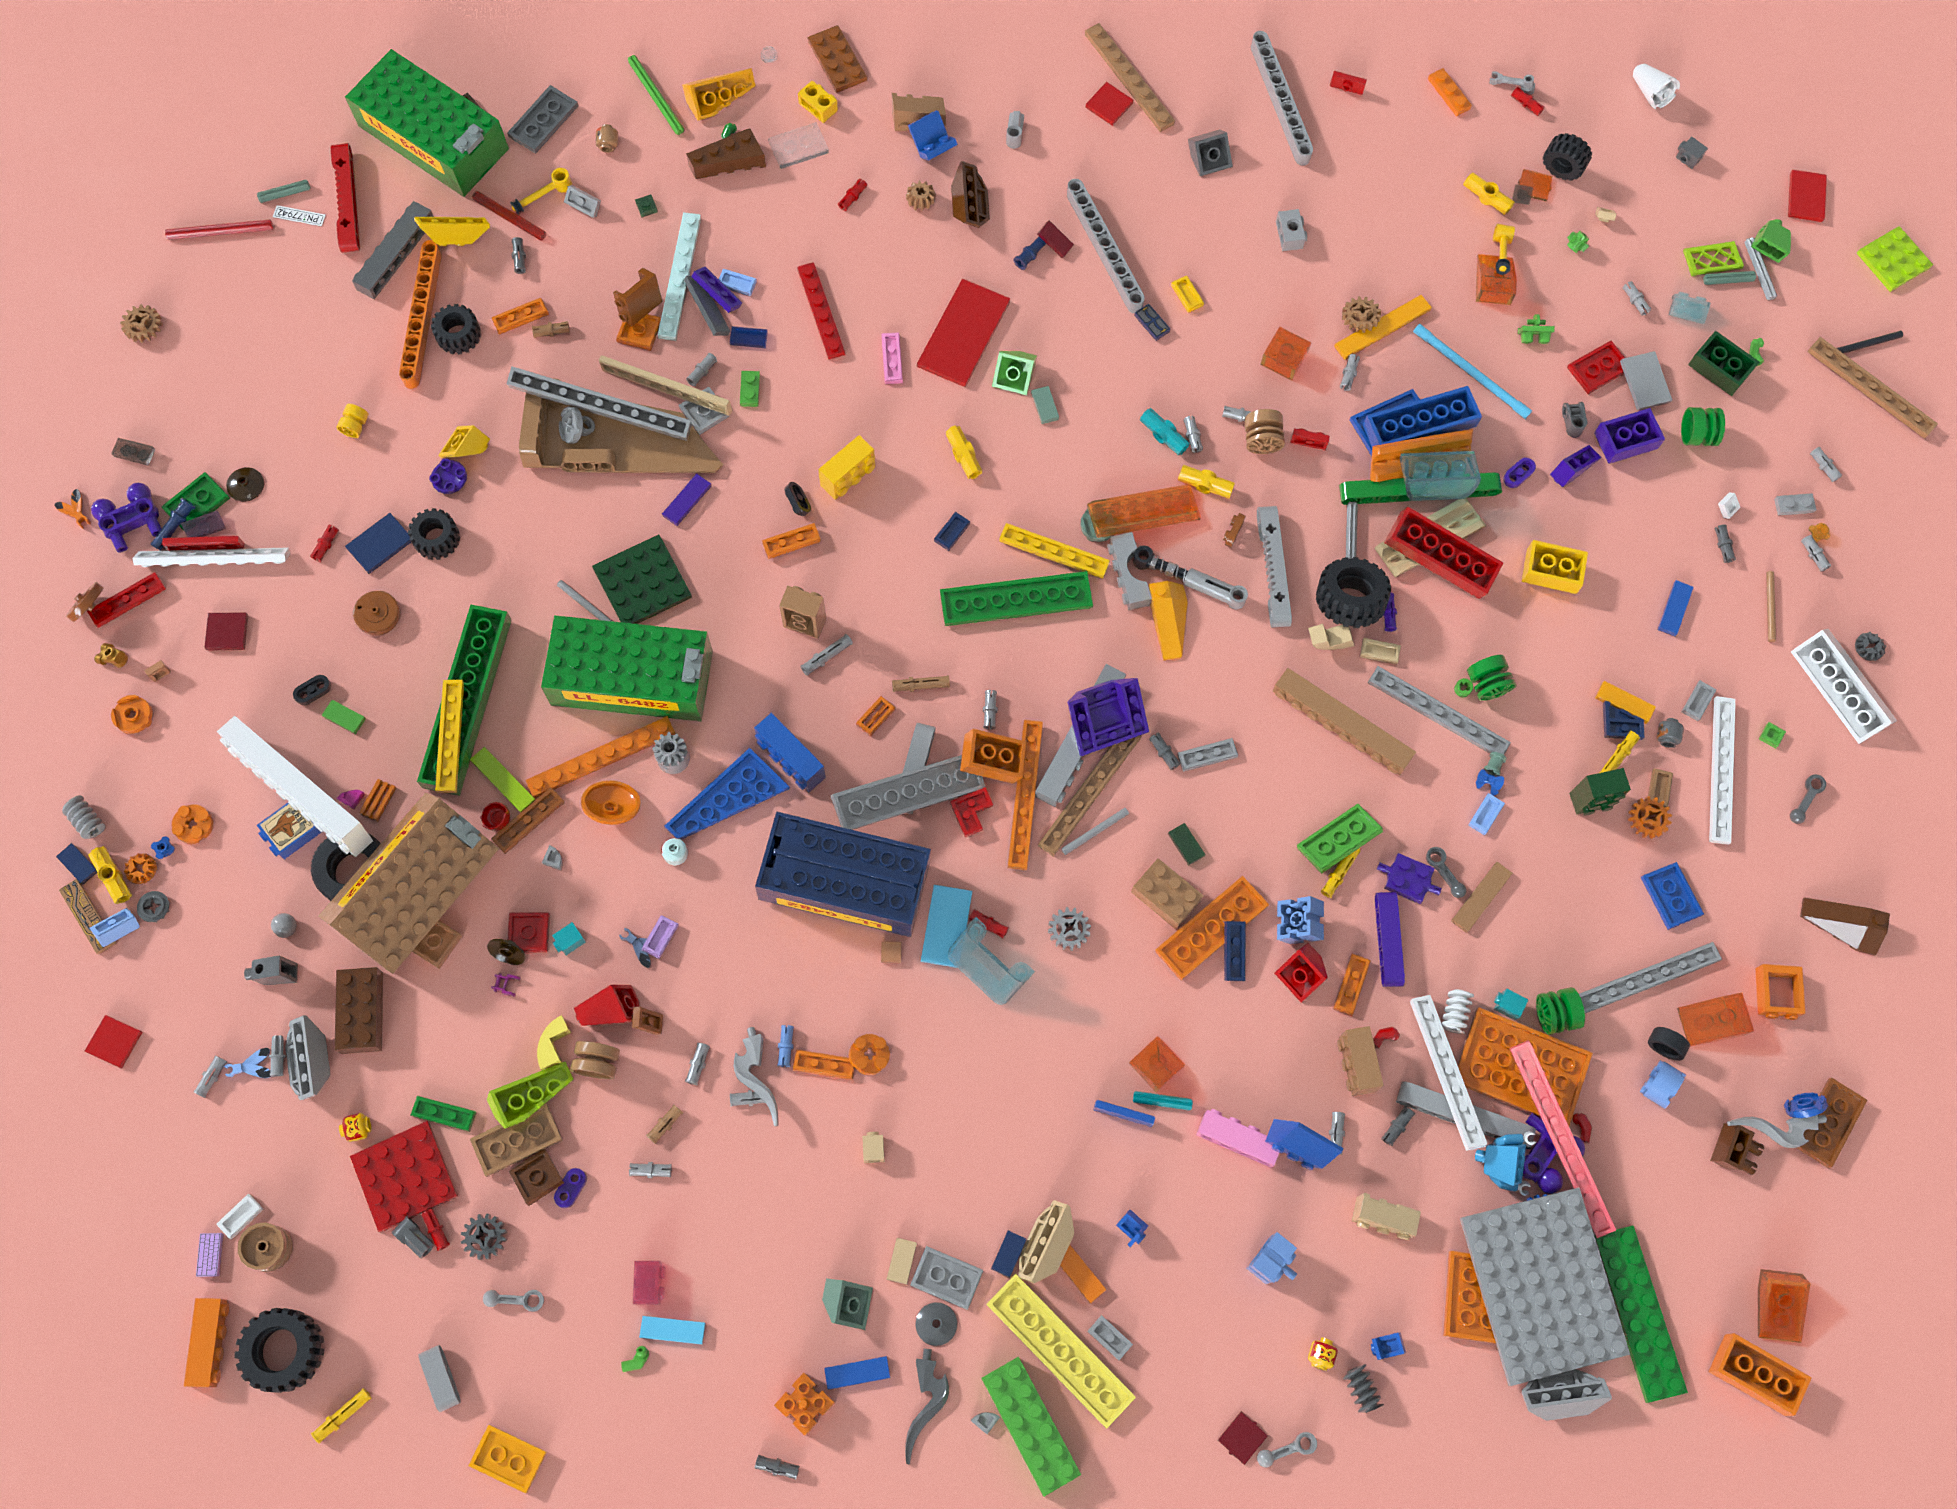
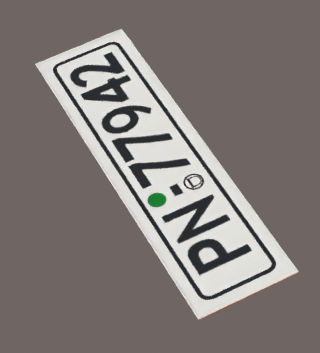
[273,205,326,227]

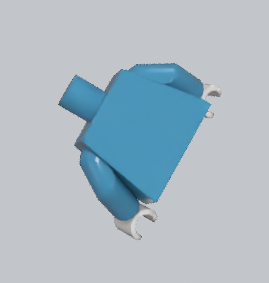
[1475,1131,1536,1196]

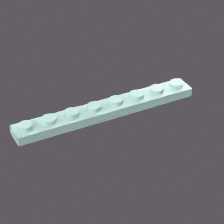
[658,212,701,341]

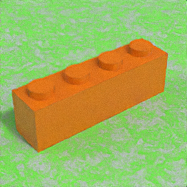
[183,1298,229,1387]

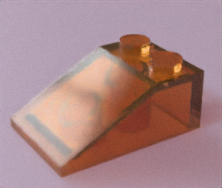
[1475,254,1517,305]
[1677,993,1754,1047]
[1758,1269,1811,1343]

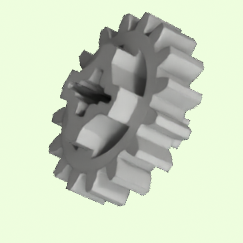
[1048,907,1091,951]

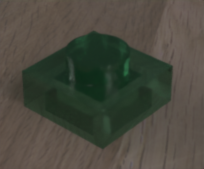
[635,194,658,218]

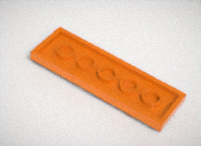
[1155,876,1269,981]

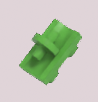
[1518,314,1555,344]

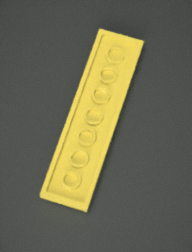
[986,1274,1136,1429]

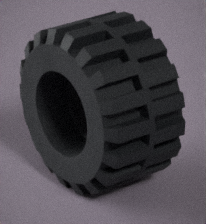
[1542,133,1592,181]
[431,304,481,355]
[408,508,460,560]

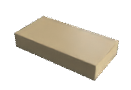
[1360,638,1401,665]
[887,1238,917,1284]

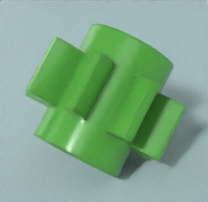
[1567,231,1589,253]

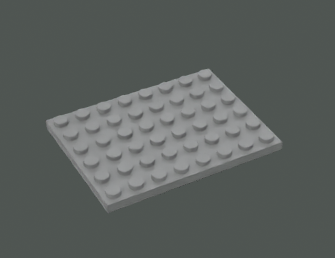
[1460,1188,1630,1386]

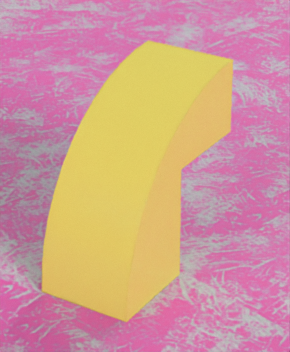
[537,1015,571,1070]

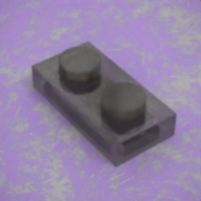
[111,438,155,466]

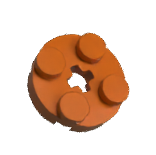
[111,695,153,734]
[171,804,214,844]
[849,1034,890,1075]

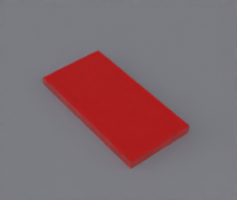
[917,278,1010,387]

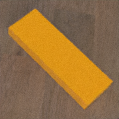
[1595,681,1656,724]

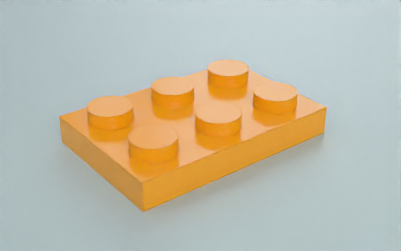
[468,1425,547,1494]

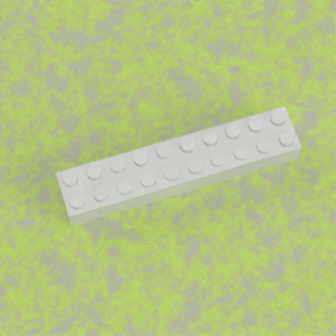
[217,716,373,857]

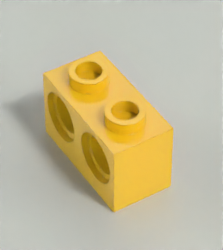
[798,81,838,124]

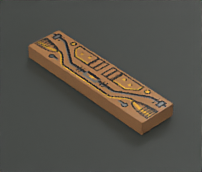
[59,879,116,954]

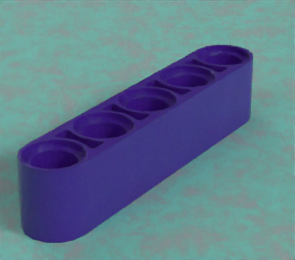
[1375,892,1405,987]

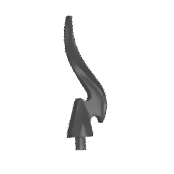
[905,1349,949,1464]

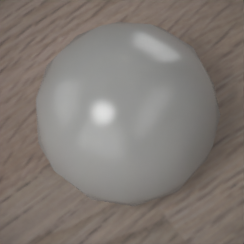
[271,913,297,938]

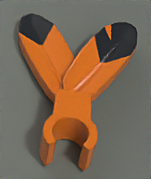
[54,489,91,529]

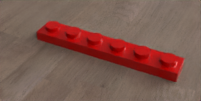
[797,262,845,360]

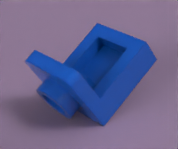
[1116,1210,1148,1247]
[1371,1332,1406,1360]

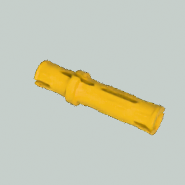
[1599,731,1640,773]
[1320,849,1361,898]
[311,1388,372,1444]

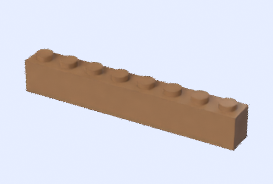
[1273,668,1416,775]

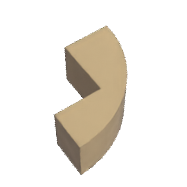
[1308,624,1355,650]

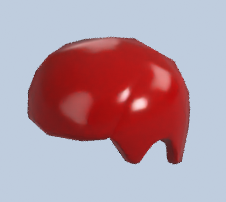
[480,802,510,832]

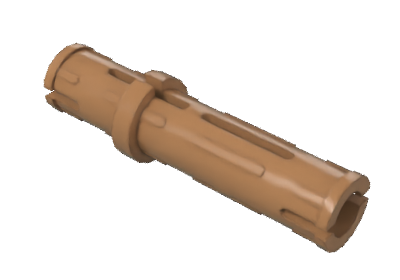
[892,675,950,692]

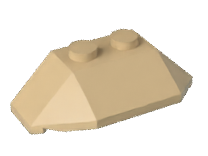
[1018,1200,1074,1283]

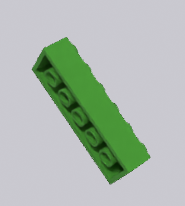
[981,1357,1081,1497]

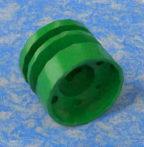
[1681,407,1725,446]
[1467,654,1517,701]
[1536,987,1585,1035]

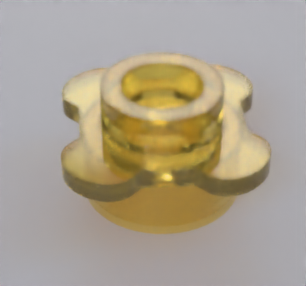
[1809,523,1830,542]

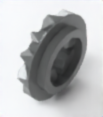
[1855,632,1886,661]
[137,891,170,923]

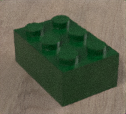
[1688,330,1760,396]
[1569,768,1631,816]

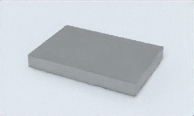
[1620,351,1672,411]
[910,1246,984,1310]

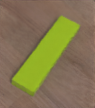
[470,747,535,813]

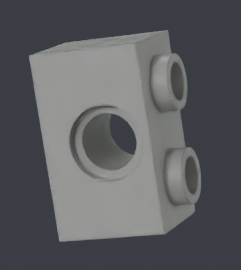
[1276,209,1307,251]

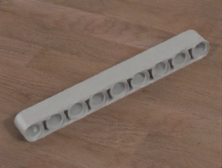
[1251,31,1313,166]
[1067,179,1145,314]

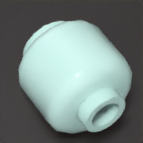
[661,838,688,866]

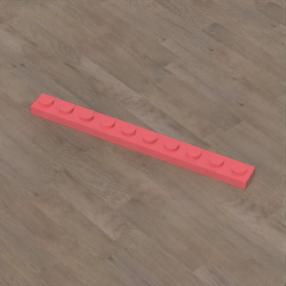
[1509,1040,1616,1238]

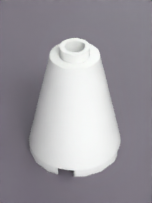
[1633,63,1680,109]

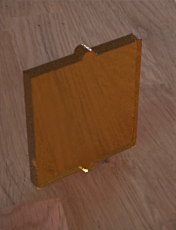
[1517,169,1553,202]

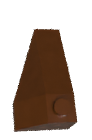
[1800,897,1890,956]

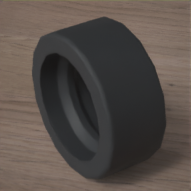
[1648,1027,1690,1061]

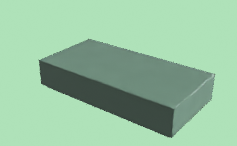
[1031,386,1059,424]

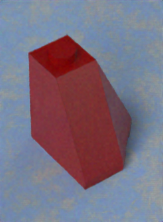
[574,985,640,1026]

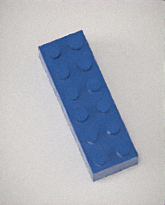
[1363,386,1482,448]

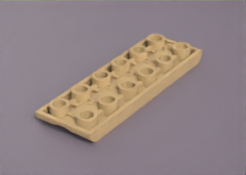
[1374,497,1486,578]

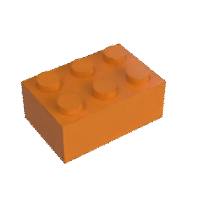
[960,729,1026,783]

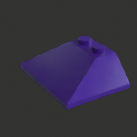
[1067,678,1149,756]

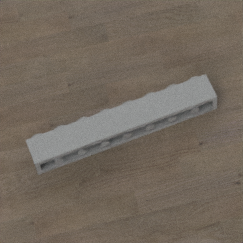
[1035,664,1126,807]

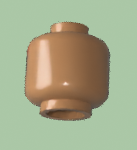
[596,124,618,153]

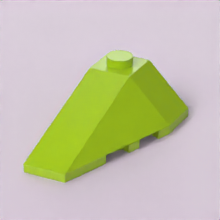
[487,1062,573,1129]

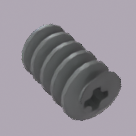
[1343,1364,1384,1413]

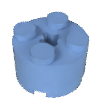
[1640,1060,1686,1109]

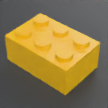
[818,435,875,500]
[1522,540,1588,594]

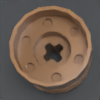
[1245,409,1285,454]

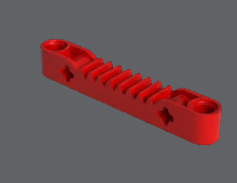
[330,143,360,253]

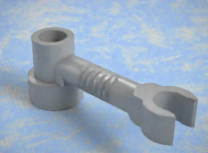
[1489,71,1535,95]

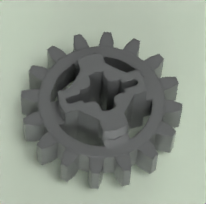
[461,1214,507,1260]

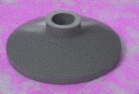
[915,1302,957,1346]

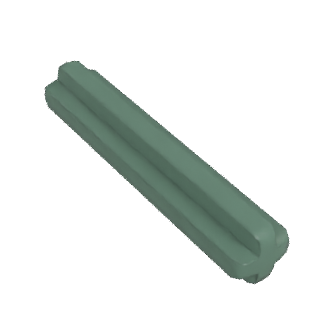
[257,179,310,203]
[1703,271,1756,285]

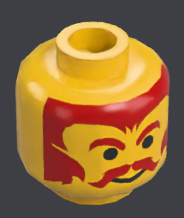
[339,1113,372,1142]
[1308,1337,1338,1371]

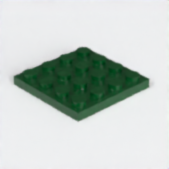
[592,534,692,624]

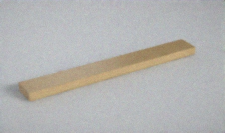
[599,355,733,416]

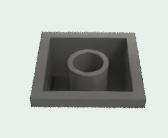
[1188,129,1233,176]

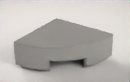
[542,845,563,870]
[971,1412,1000,1434]

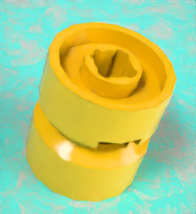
[336,404,369,438]

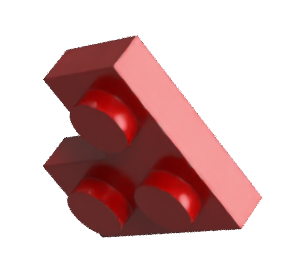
[950,787,993,837]

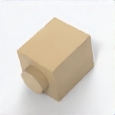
[862,1132,885,1163]

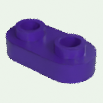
[1503,458,1536,488]
[554,1168,587,1208]

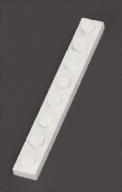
[132,548,290,567]
[1709,696,1736,845]
[1410,995,1487,1151]

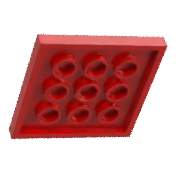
[350,1121,458,1233]

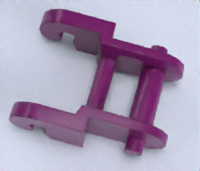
[491,973,521,997]

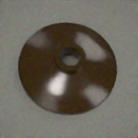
[226,467,264,502]
[487,939,526,965]

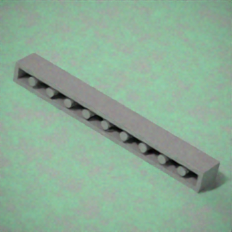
[506,366,692,441]

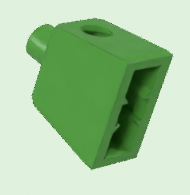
[1751,219,1791,263]

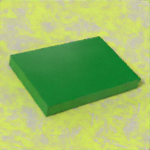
[161,472,230,534]

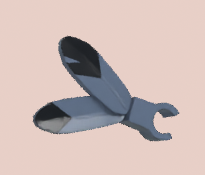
[619,928,651,968]

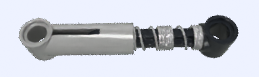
[1133,546,1248,610]

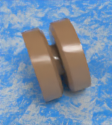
[570,1041,620,1079]
[238,1222,293,1272]

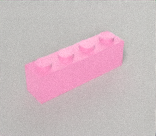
[1196,1109,1279,1168]

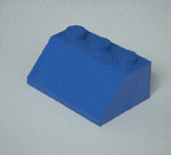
[1265,1119,1344,1170]

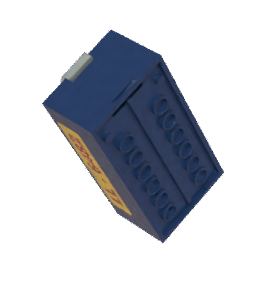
[755,811,931,937]

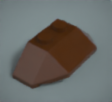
[951,161,990,228]

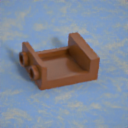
[613,268,663,326]

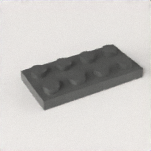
[507,85,579,154]

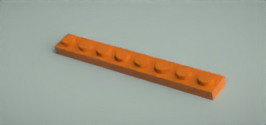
[526,716,676,799]
[1008,720,1043,870]

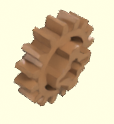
[1342,296,1381,333]
[120,304,163,343]

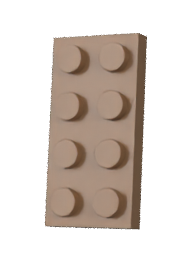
[470,1103,563,1177]

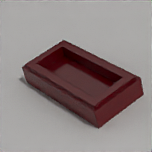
[1037,220,1074,258]

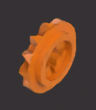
[124,853,157,884]

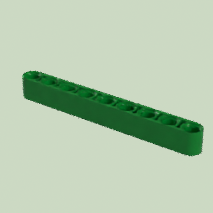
[1339,472,1502,505]

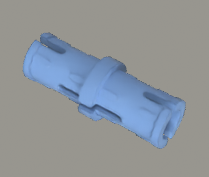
[777,1025,794,1067]

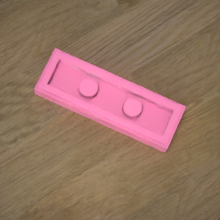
[881,333,903,384]

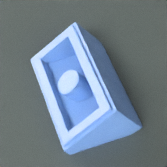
[90,908,139,947]

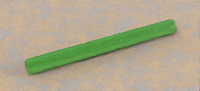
[628,55,684,135]

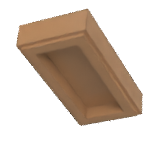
[1648,768,1673,808]

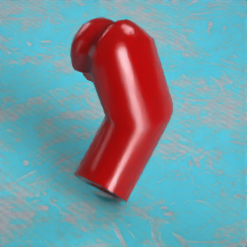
[1573,1113,1592,1143]

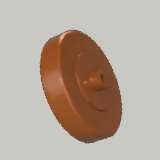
[66,582,104,622]
[353,591,400,635]

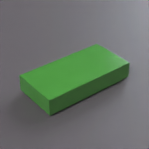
[322,700,366,735]

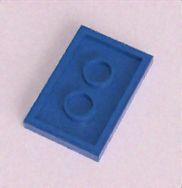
[1640,862,1704,930]

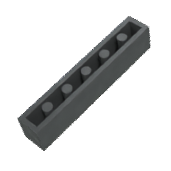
[352,201,434,300]

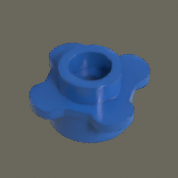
[151,836,175,859]

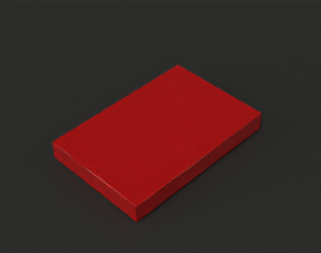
[1788,169,1827,222]
[1567,340,1625,394]

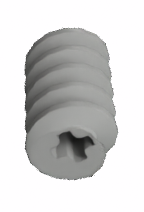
[62,795,106,839]

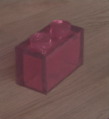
[633,1261,666,1305]

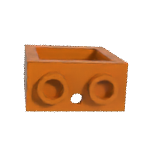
[1755,964,1805,1020]

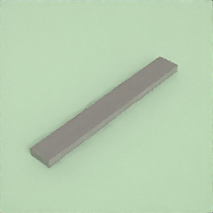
[1368,666,1511,755]
[1579,942,1722,1014]

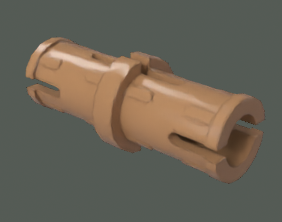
[532,321,570,338]
[646,1105,683,1144]

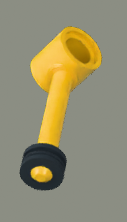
[510,168,572,215]
[1493,224,1515,275]

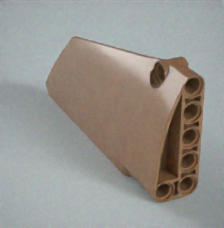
[519,378,723,473]

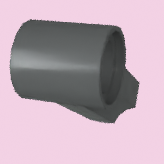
[392,1216,435,1259]

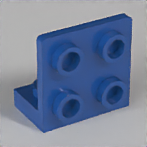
[908,110,958,161]

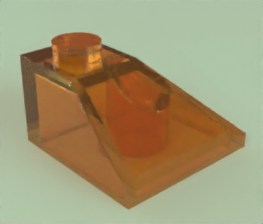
[1129,1036,1185,1093]

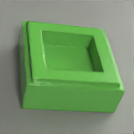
[1759,722,1786,749]

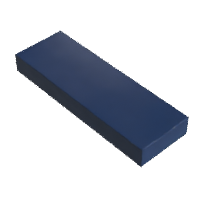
[1224,921,1246,981]

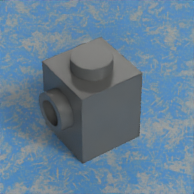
[1676,136,1708,169]

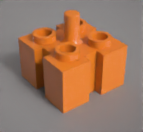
[774,1372,835,1436]

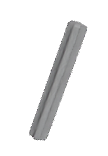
[1745,237,1777,300]
[1346,502,1358,559]

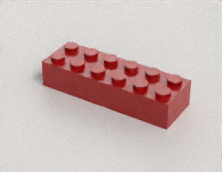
[1384,507,1503,599]

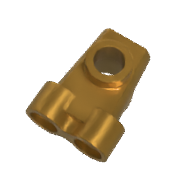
[94,643,128,668]

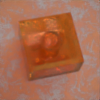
[1260,327,1312,381]

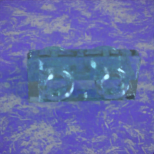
[1668,292,1711,324]

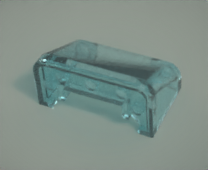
[948,917,1035,1005]

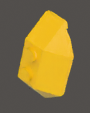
[414,217,490,246]

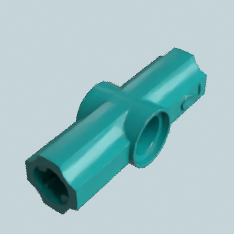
[1140,408,1190,456]

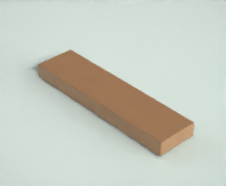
[1451,862,1513,933]

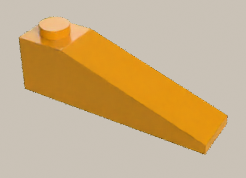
[682,68,756,120]
[1148,581,1188,661]

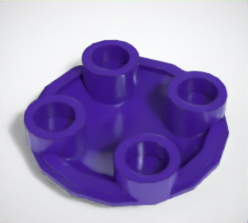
[429,458,467,494]

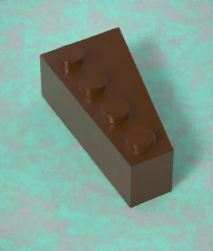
[686,128,766,179]

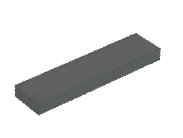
[684,276,731,336]

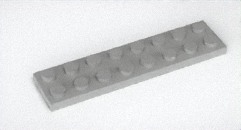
[831,755,986,830]

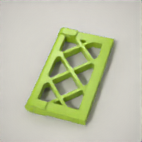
[1683,241,1744,276]

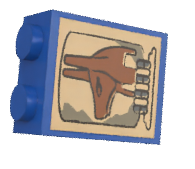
[257,803,321,860]

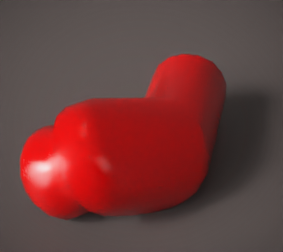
[1373,1027,1400,1049]

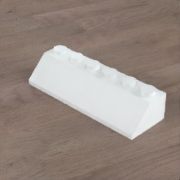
[1791,628,1897,744]

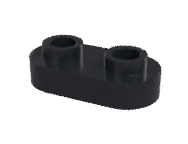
[784,482,811,516]
[293,675,331,705]

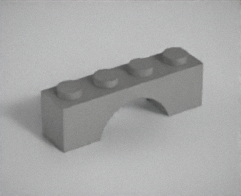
[1107,532,1152,610]

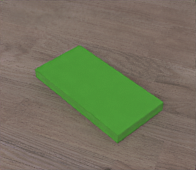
[1297,804,1383,874]

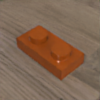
[632,1007,663,1035]

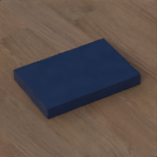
[345,513,411,574]

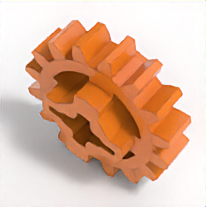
[1628,796,1672,839]

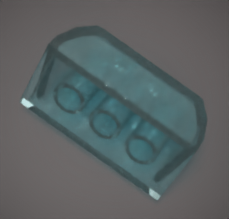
[1400,451,1481,501]

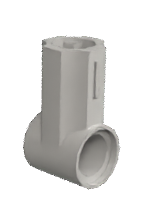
[1006,111,1024,149]

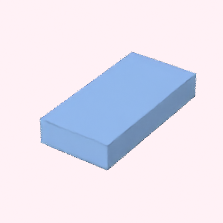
[719,269,757,296]
[1468,793,1505,836]

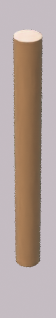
[1766,571,1776,642]

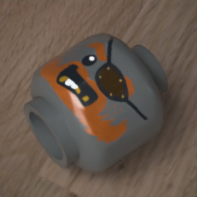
[1656,718,1684,748]

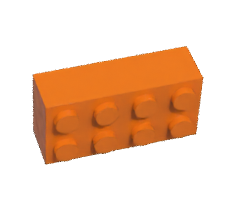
[1708,1333,1812,1416]

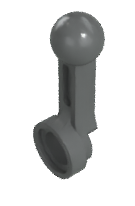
[1790,774,1826,824]
[1426,847,1467,898]

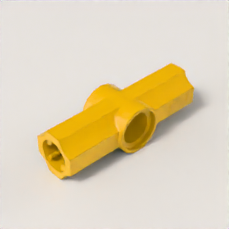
[1463,172,1515,215]
[946,425,982,479]
[1178,465,1235,499]
[88,846,132,904]

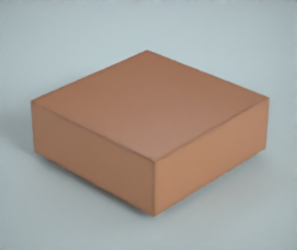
[144,660,171,682]
[881,942,901,963]

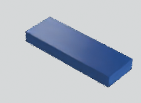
[1657,580,1694,636]
[1093,1100,1155,1127]
[824,1356,890,1390]

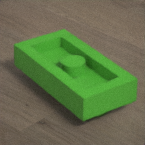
[740,371,760,407]

